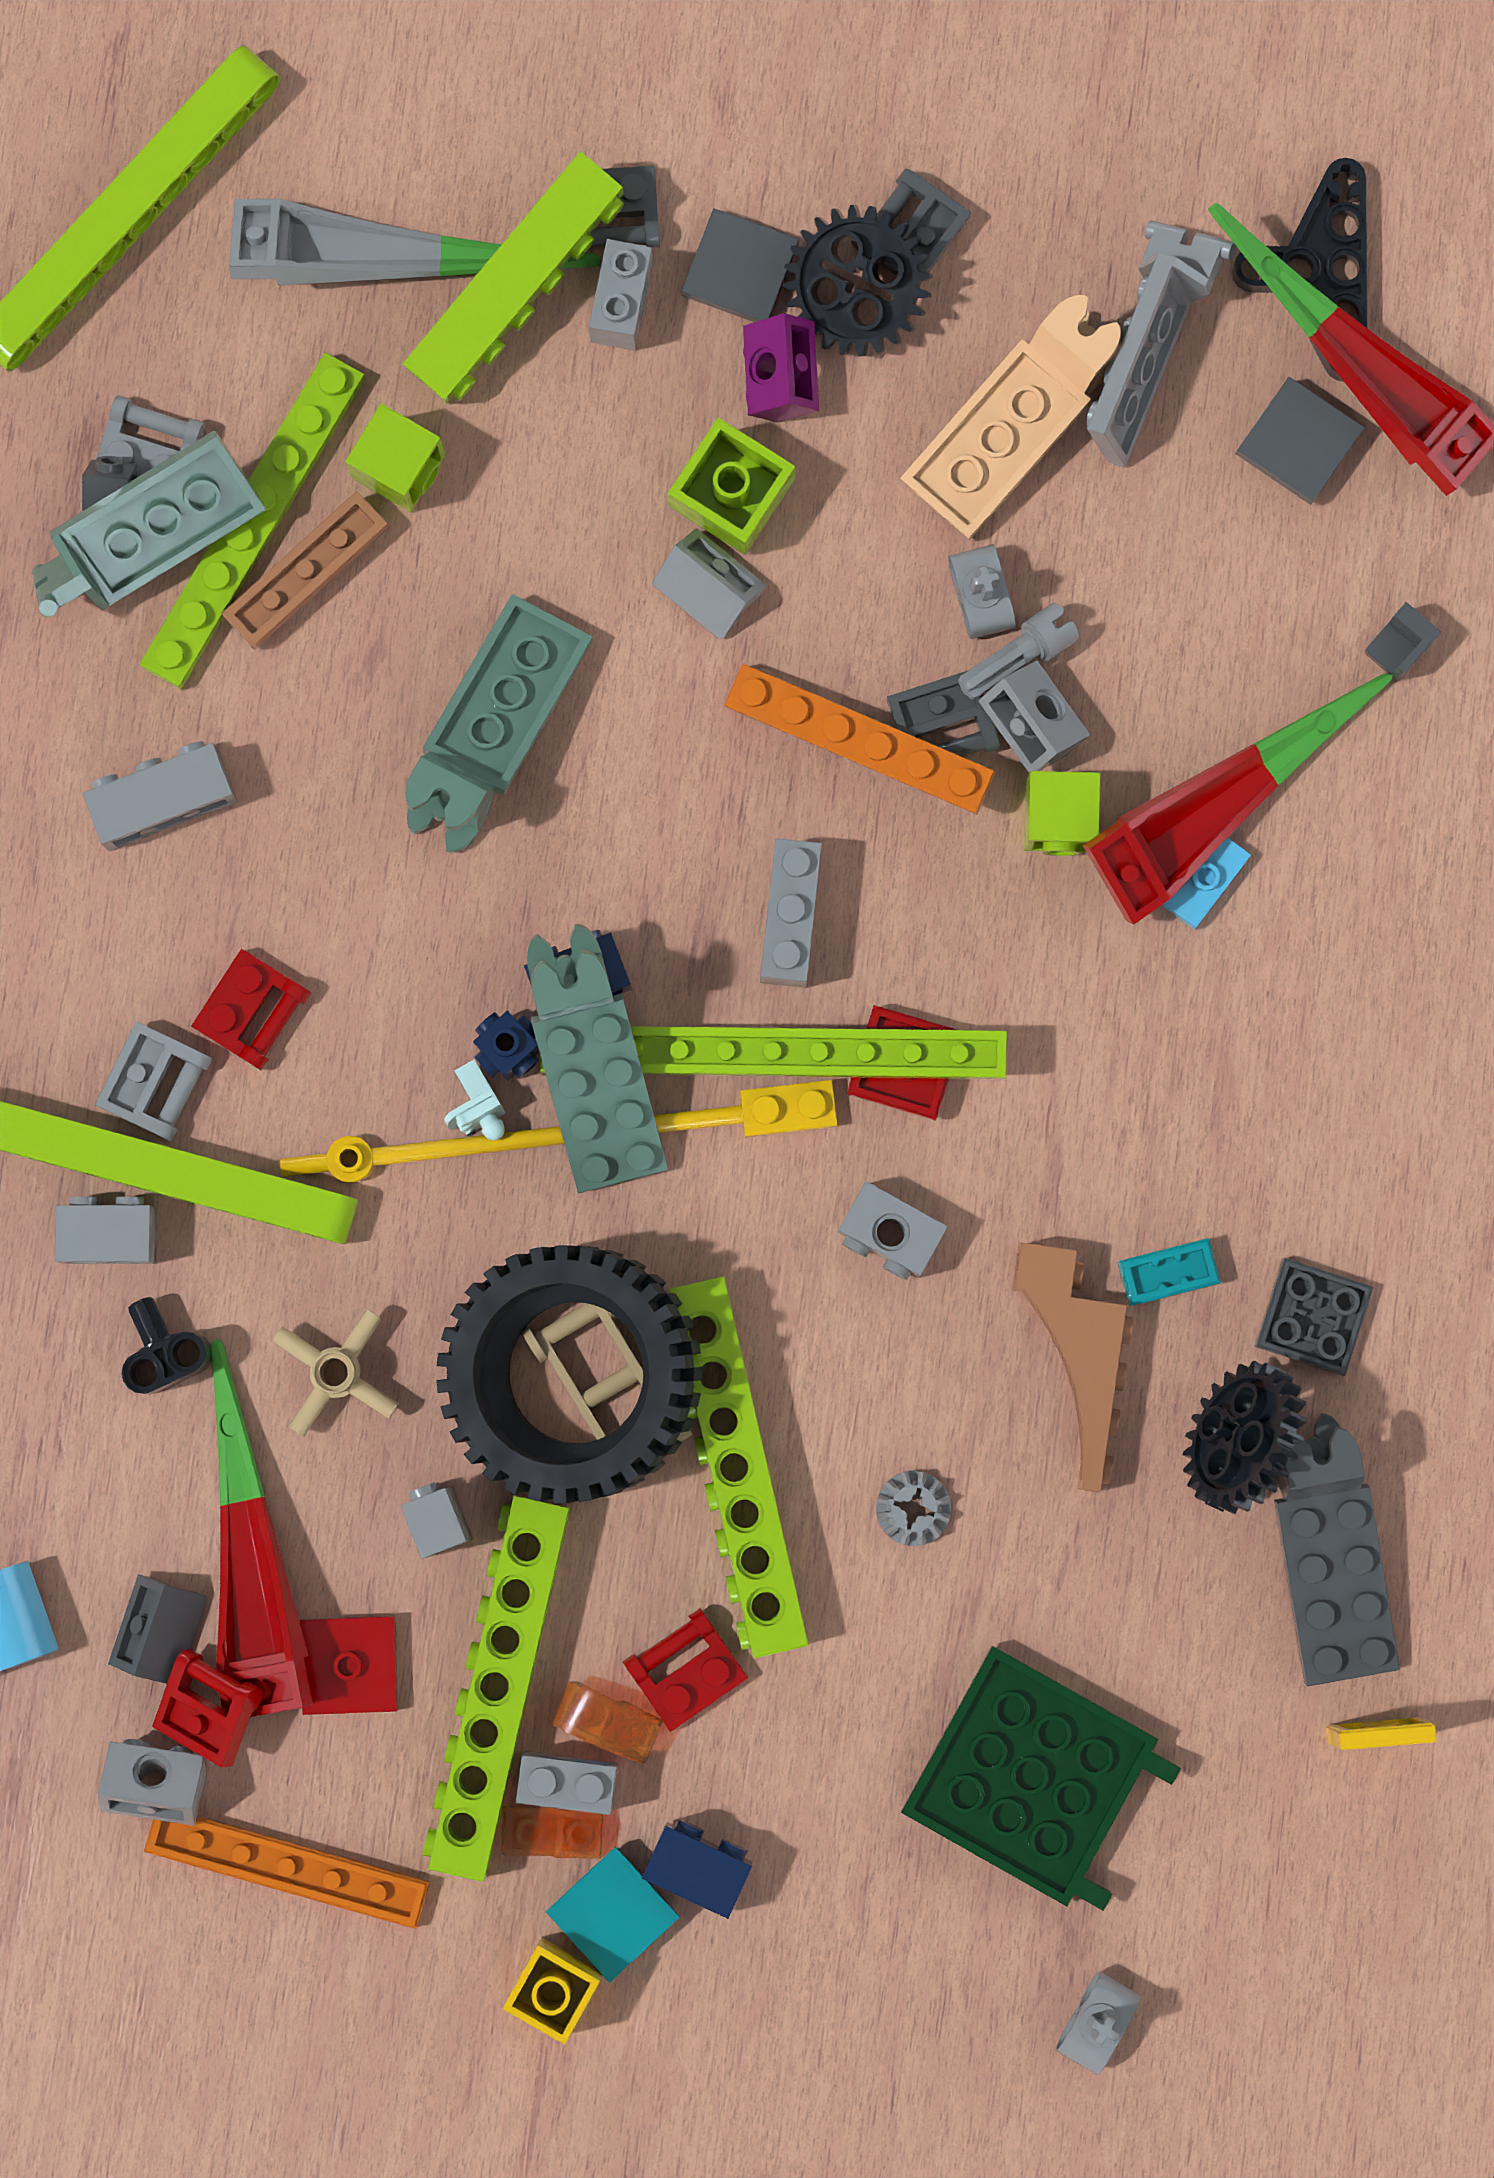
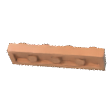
[221,491,389,651]

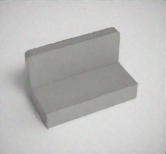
[653,528,767,639]

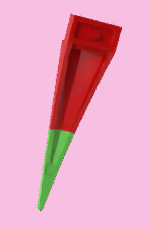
[1208,203,1494,496]
[1083,673,1393,925]
[211,1339,313,1717]

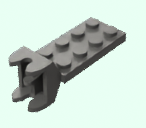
[1274,1413,1400,1687]

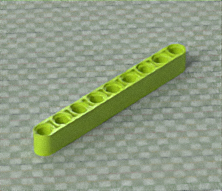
[0,45,280,372]
[0,1101,358,1245]

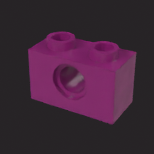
[743,313,819,423]

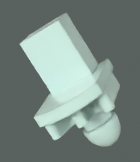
[444,1059,506,1141]

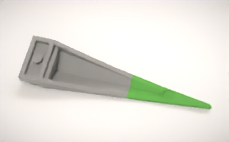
[229,199,600,285]

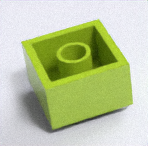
[667,417,795,555]

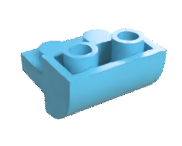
[0,1561,59,1672]

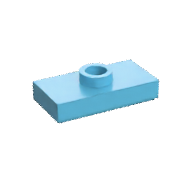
[1161,837,1251,930]

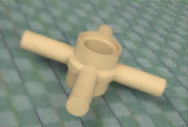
[272,1309,399,1436]

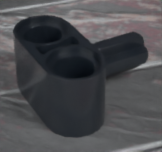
[121,1297,212,1395]

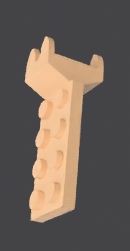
[900,295,1121,540]

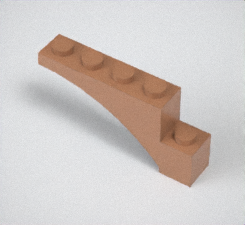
[1012,1242,1133,1492]

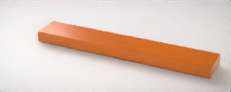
[144,1815,430,1929]

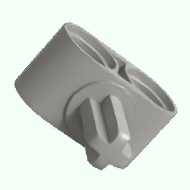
[948,544,1016,639]
[1056,1971,1141,2075]

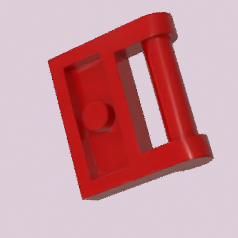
[191,949,311,1071]
[622,1608,748,1732]
[152,1648,263,1767]

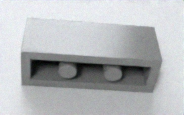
[82,741,238,851]
[760,838,822,988]

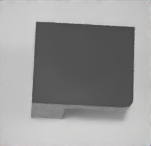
[1365,602,1441,682]

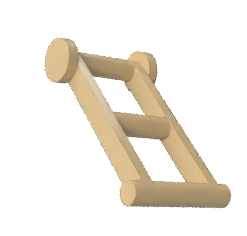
[521,1303,693,1442]

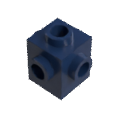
[473,1010,539,1081]

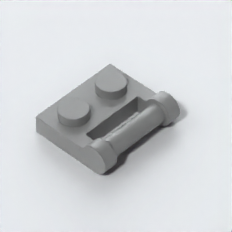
[96,395,206,477]
[95,1022,213,1142]

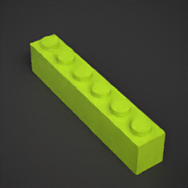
[402,151,624,404]

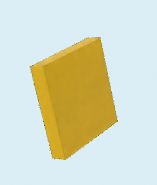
[1326,1717,1437,1750]

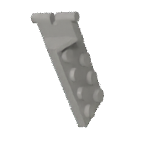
[1087,220,1236,467]

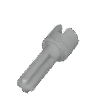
[958,603,1079,699]

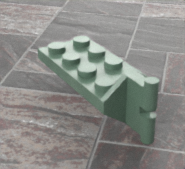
[32,430,266,617]

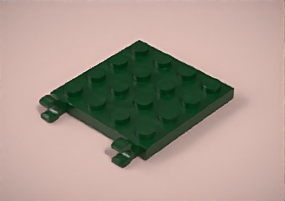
[901,1645,1181,1911]

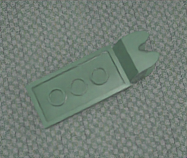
[405,594,593,853]
[527,924,668,1193]

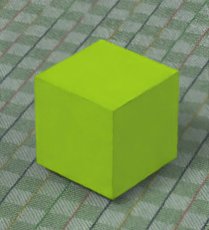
[345,403,446,513]
[1024,771,1100,856]

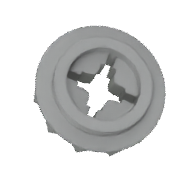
[876,1471,951,1546]

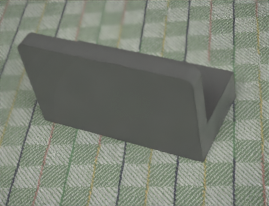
[108,1574,207,1684]

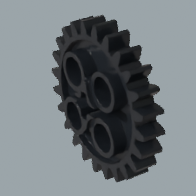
[783,205,933,356]
[1183,1361,1307,1514]

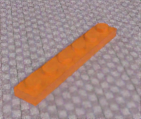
[724,663,996,815]

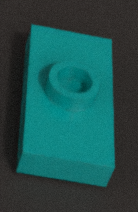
[1117,1238,1221,1307]

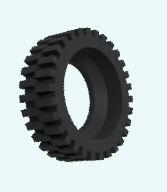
[436,1245,702,1503]

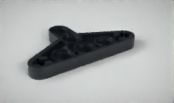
[1232,157,1367,382]

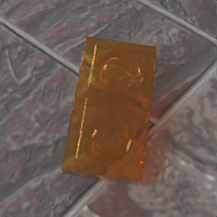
[552,1681,663,1764]
[501,1806,603,1859]

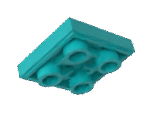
[546,1846,680,1983]

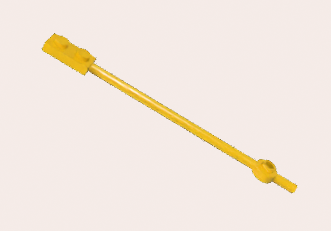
[280,1080,837,1183]

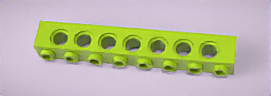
[669,1276,809,1659]
[422,1495,571,1882]

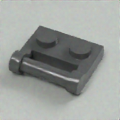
[590,165,660,247]
[851,169,971,283]
[886,670,1000,756]

